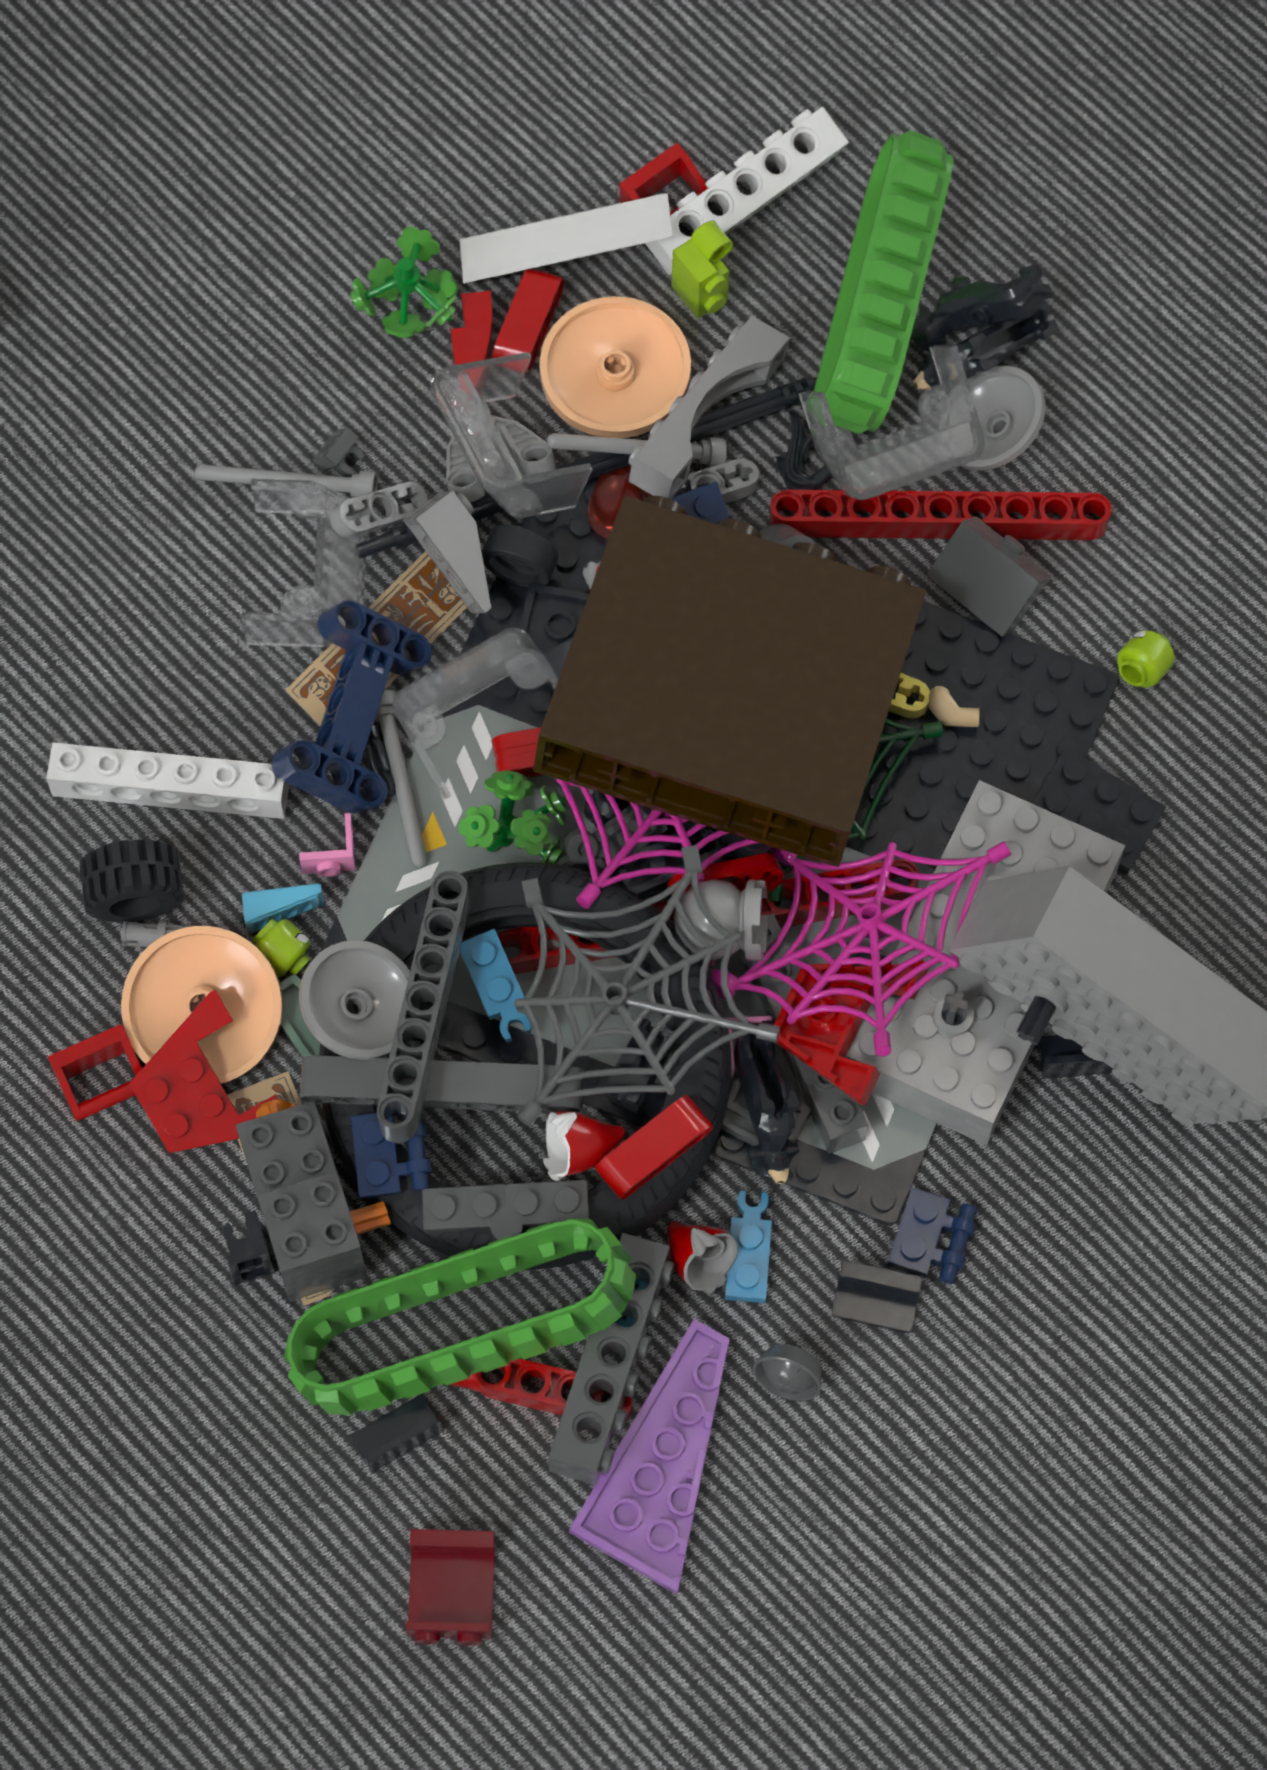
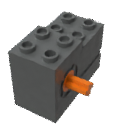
[236,1099,391,1302]

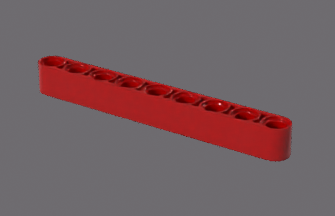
[769,490,1112,540]

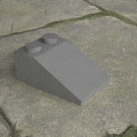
[403,490,491,613]

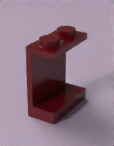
[406,1529,495,1646]

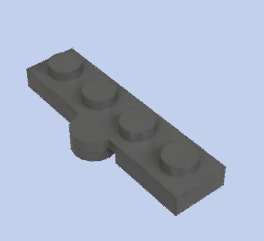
[555,804,668,876]
[422,1180,589,1240]

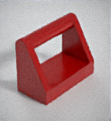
[619,143,709,224]
[47,1024,142,1122]

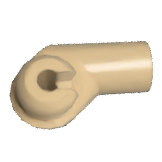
[928,686,979,727]

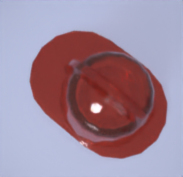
[587,465,653,539]

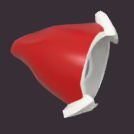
[543,1111,625,1182]

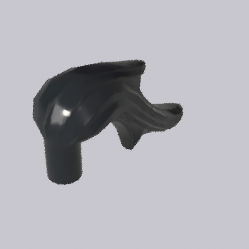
[775,411,835,490]

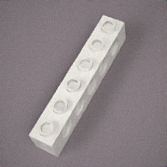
[645,107,849,276]
[46,742,289,819]

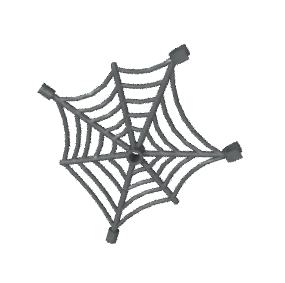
[514,845,781,1126]

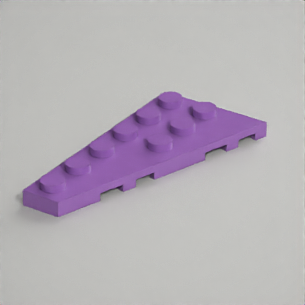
[569,1319,729,1595]

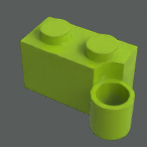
[671,220,733,319]

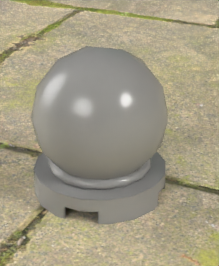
[674,879,768,961]

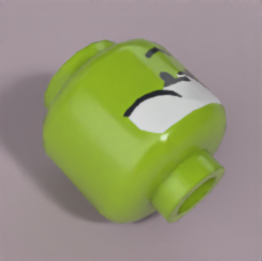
[1117,630,1175,688]
[251,919,310,977]

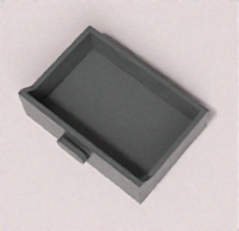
[926,516,1052,637]

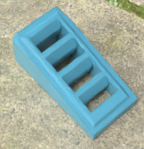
[242,883,324,934]

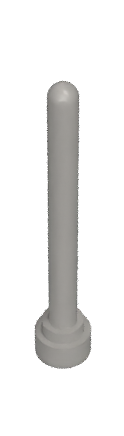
[547,433,727,468]
[195,465,377,502]
[375,690,427,867]

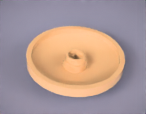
[540,296,691,438]
[121,926,283,1084]

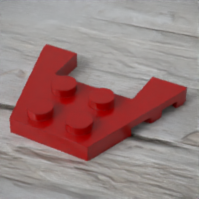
[774,960,929,1106]
[129,990,279,1153]

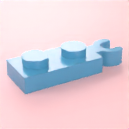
[460,929,532,1042]
[725,1190,772,1303]

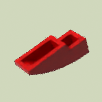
[450,290,493,413]

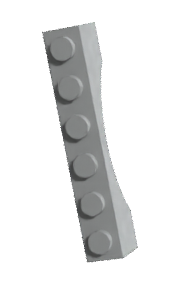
[628,316,790,499]

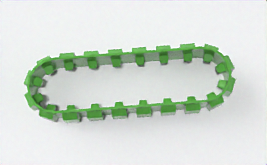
[812,130,954,434]
[284,1218,636,1415]

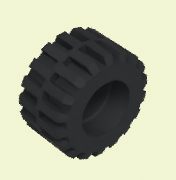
[79,839,184,923]

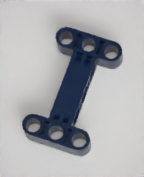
[271,600,432,814]

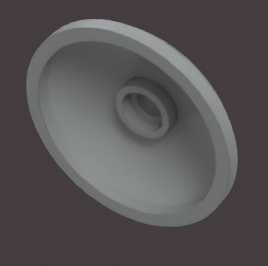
[939,366,1045,470]
[299,940,420,1060]

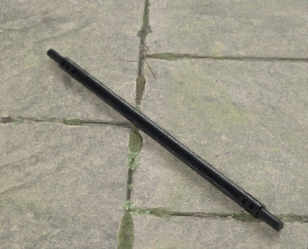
[355,376,817,559]

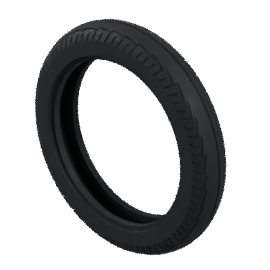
[319,862,731,1270]

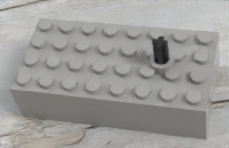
[845,780,1125,1146]
[949,866,1267,1126]

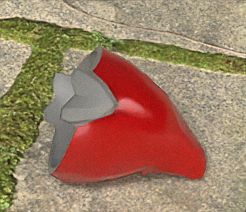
[667,1221,737,1295]

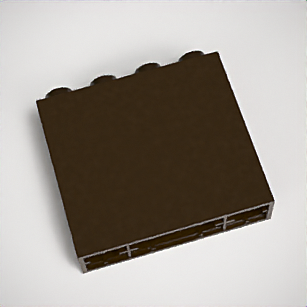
[533,496,927,868]

